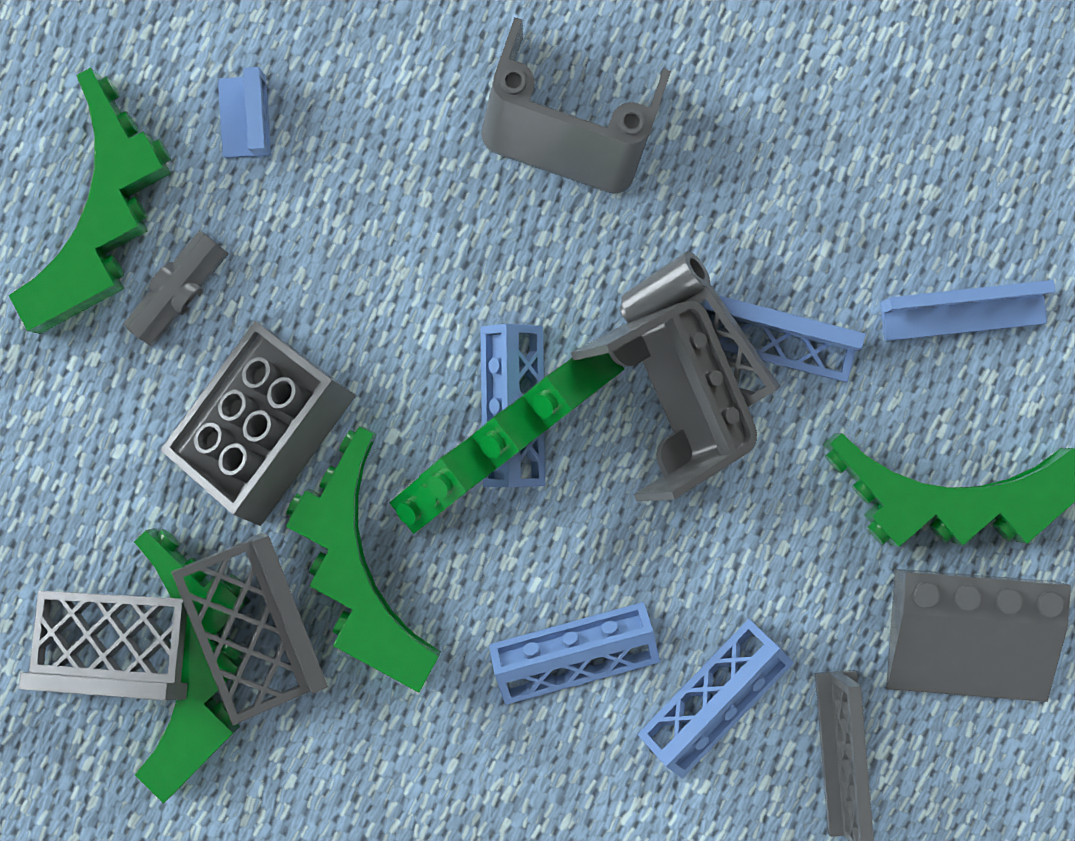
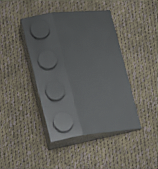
[160,321,357,526]
[886,569,1071,702]

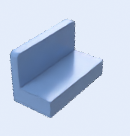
[218,67,271,158]

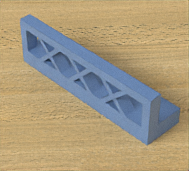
[880,280,1055,341]
[701,295,866,382]
[481,324,545,487]
[489,602,660,705]
[637,619,794,779]

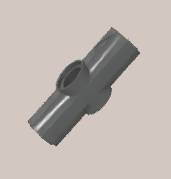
[123,230,229,347]

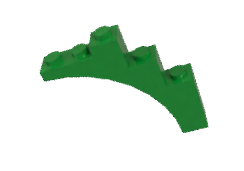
[8,67,172,334]
[389,353,625,534]
[286,426,441,693]
[823,433,1075,547]
[134,528,251,804]

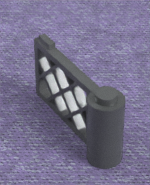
[620,251,780,407]

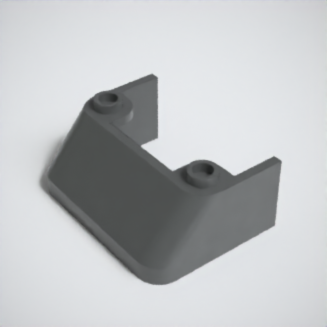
[481,17,671,194]
[571,301,757,501]

